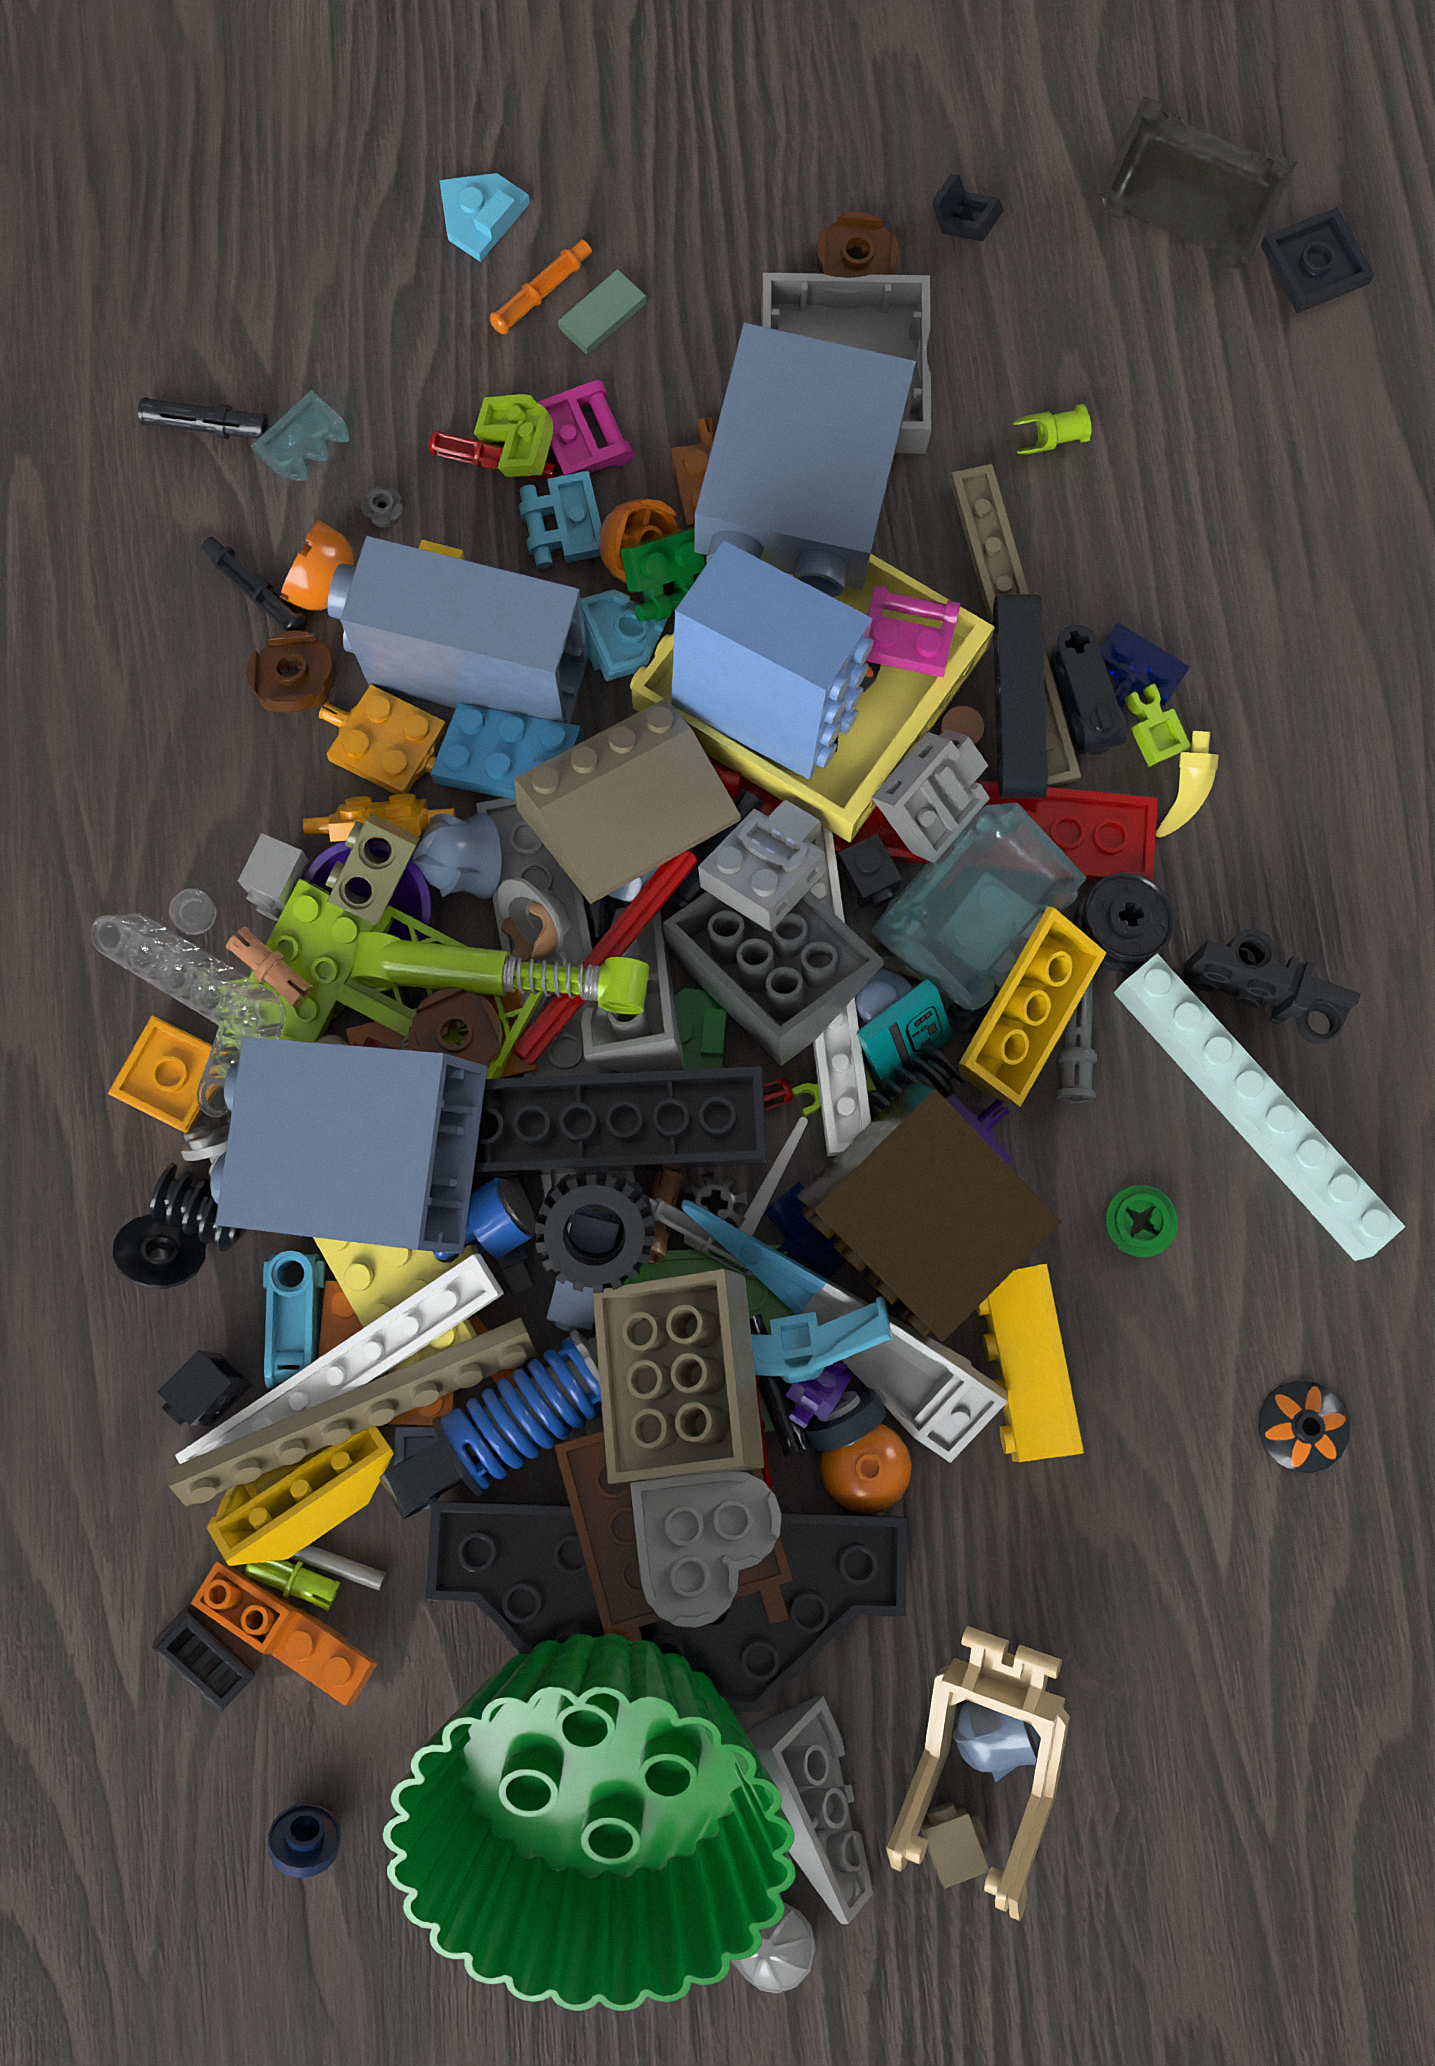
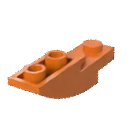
[191,1561,378,1706]

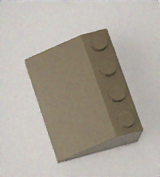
[514,698,741,904]
[592,1269,765,1484]

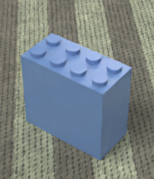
[671,540,874,780]

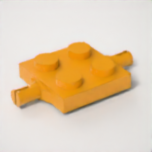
[319,684,447,794]
[303,793,456,842]

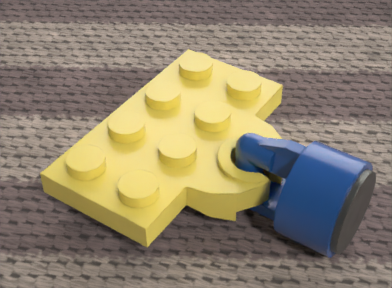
[313,1177,535,1374]

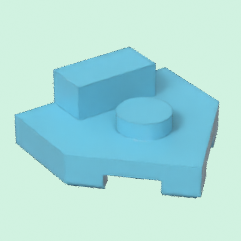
[439,173,530,262]
[581,589,668,682]

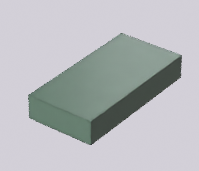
[558,269,646,355]

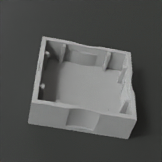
[761,273,931,454]

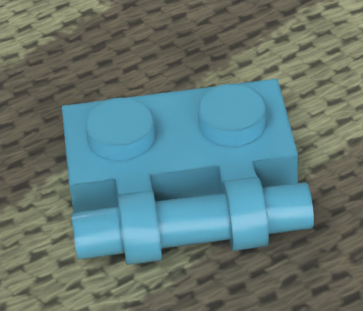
[519,471,602,570]

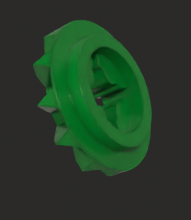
[1104,1185,1178,1258]

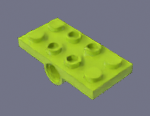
[220,878,380,1047]

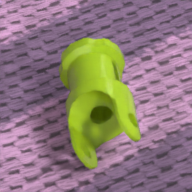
[1013,404,1091,454]

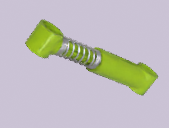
[351,932,650,1014]

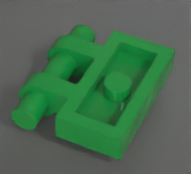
[620,528,705,622]

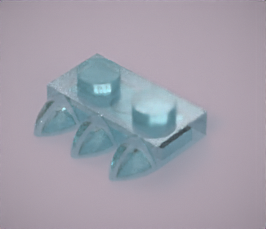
[251,390,349,481]

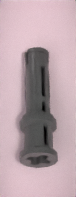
[1056,975,1098,1103]

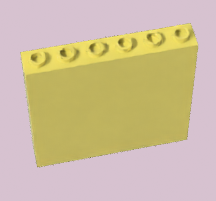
[630,554,995,842]

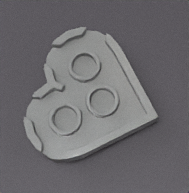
[630,1471,781,1628]

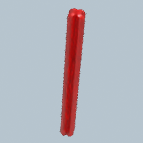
[513,850,698,1065]

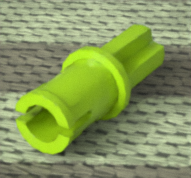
[245,1560,341,1611]

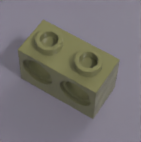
[325,813,421,925]

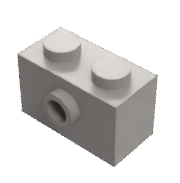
[238,833,311,921]

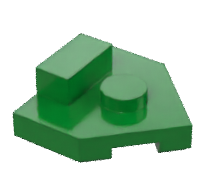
[675,988,726,1070]

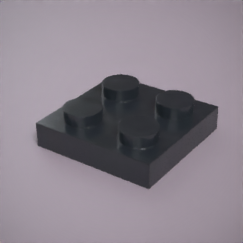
[1260,207,1375,313]

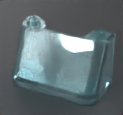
[872,803,1087,1010]

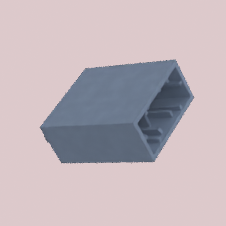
[695,323,916,597]
[327,536,589,724]
[210,1037,487,1254]

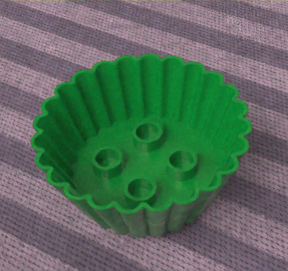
[383,1633,796,2011]

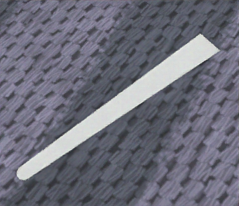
[740,1117,808,1236]

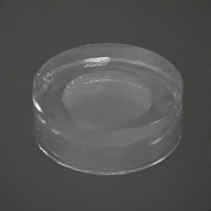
[169,888,217,935]

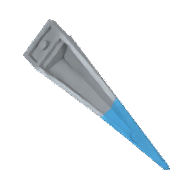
[681,1200,1008,1463]

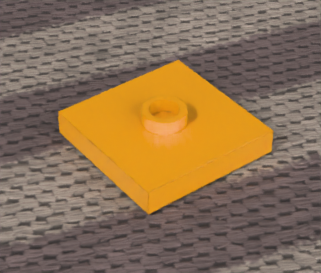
[108,1015,233,1133]

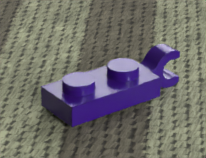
[785,1360,854,1428]

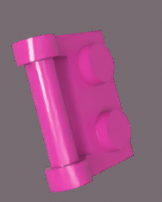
[537,380,635,476]
[865,585,961,677]

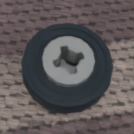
[804,1388,886,1452]

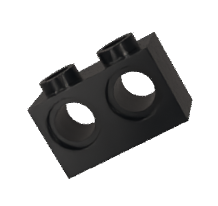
[157,1350,252,1426]

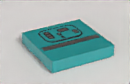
[856,979,954,1085]

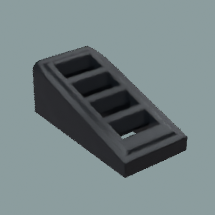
[152,1606,256,1712]

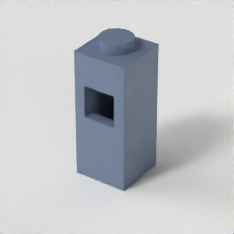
[546,1206,621,1332]

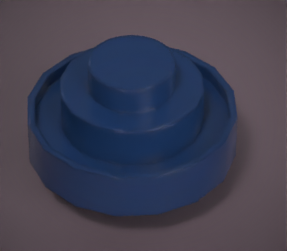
[268,1803,341,1878]

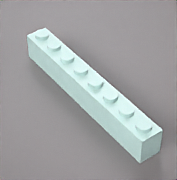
[1114,953,1405,1261]

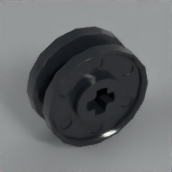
[1074,872,1175,972]

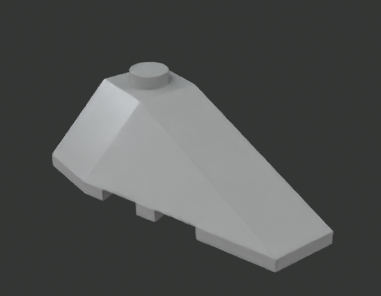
[581,907,685,1073]
[747,1696,873,1924]

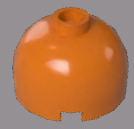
[598,499,682,583]
[280,520,355,611]
[819,1423,912,1515]

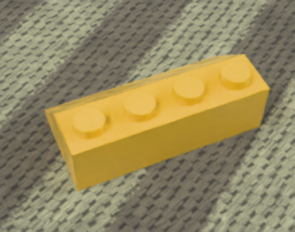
[958,906,1106,1107]
[976,1264,1084,1462]

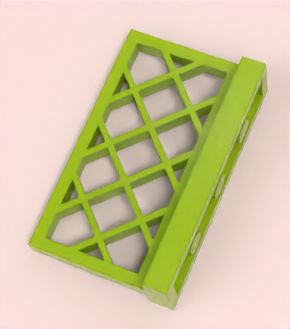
[332,905,544,1079]

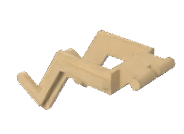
[886,1626,1070,1921]

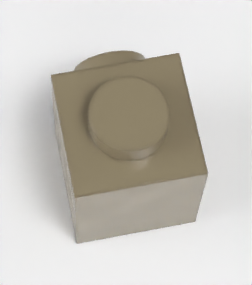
[921,1802,989,1889]

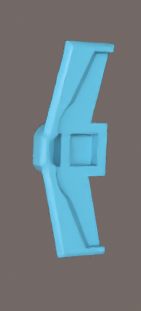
[751,1297,892,1383]

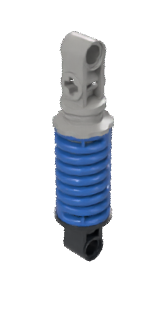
[379,1329,602,1519]

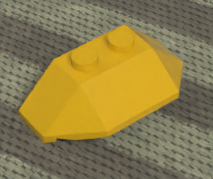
[206,1426,394,1566]

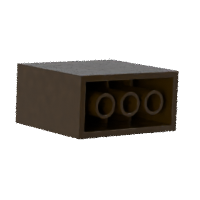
[796,1081,1061,1342]

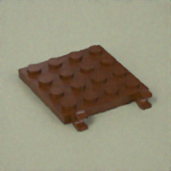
[554,1431,793,1642]

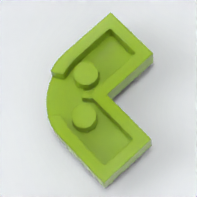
[474,394,554,477]

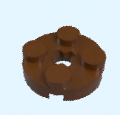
[816,212,899,278]
[247,631,336,712]
[408,988,503,1069]

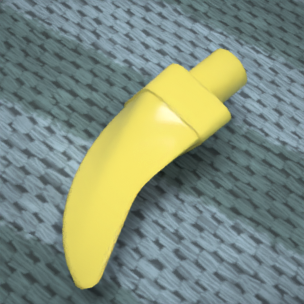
[1156,731,1219,838]

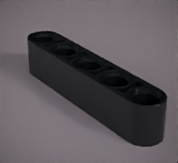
[993,594,1048,799]

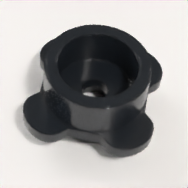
[947,986,992,1035]

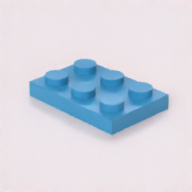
[430,702,583,800]

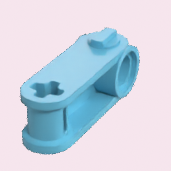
[263,1250,325,1388]

